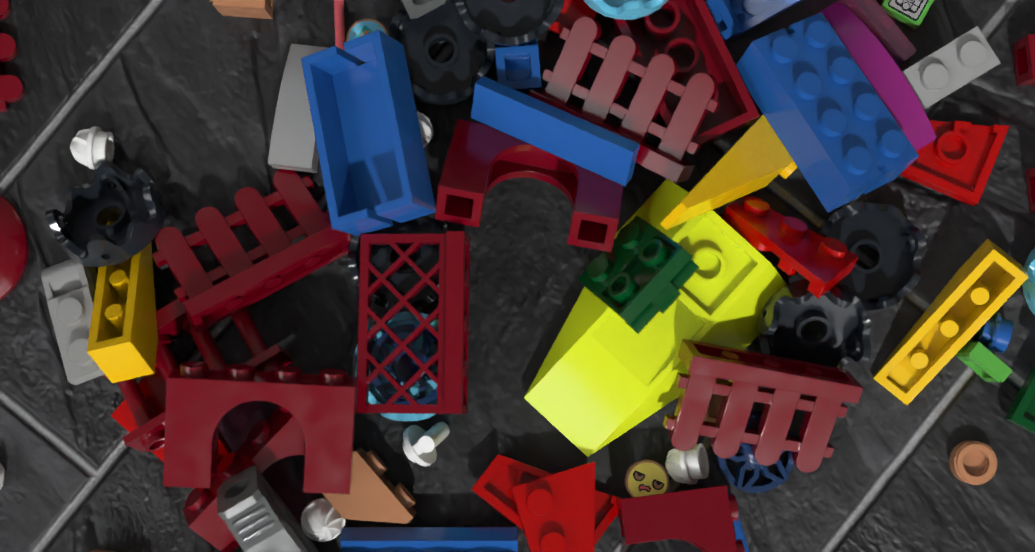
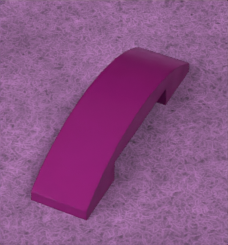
[817,1,936,151]

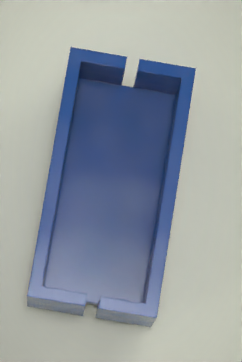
[736,12,919,212]
[301,30,437,236]

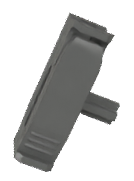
[217,466,319,552]

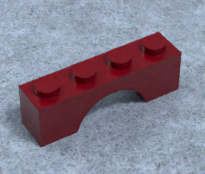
[183,405,305,552]

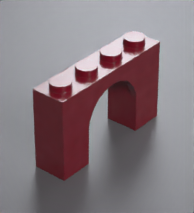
[435,119,623,252]
[163,362,357,494]
[617,485,745,552]

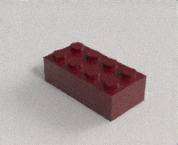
[606,0,760,154]

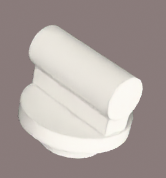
[402,422,450,467]

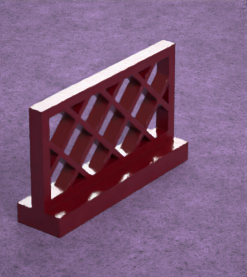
[356,231,470,414]

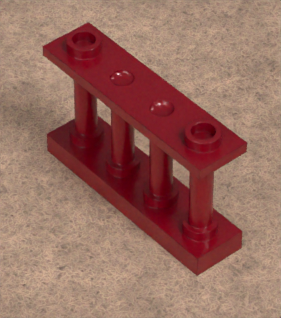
[102,280,294,452]

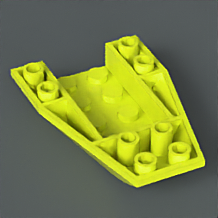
[524,179,787,457]

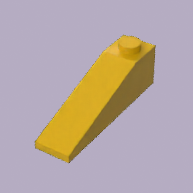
[660,114,797,230]
[87,219,158,383]
[873,238,1029,405]

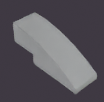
[268,43,328,173]

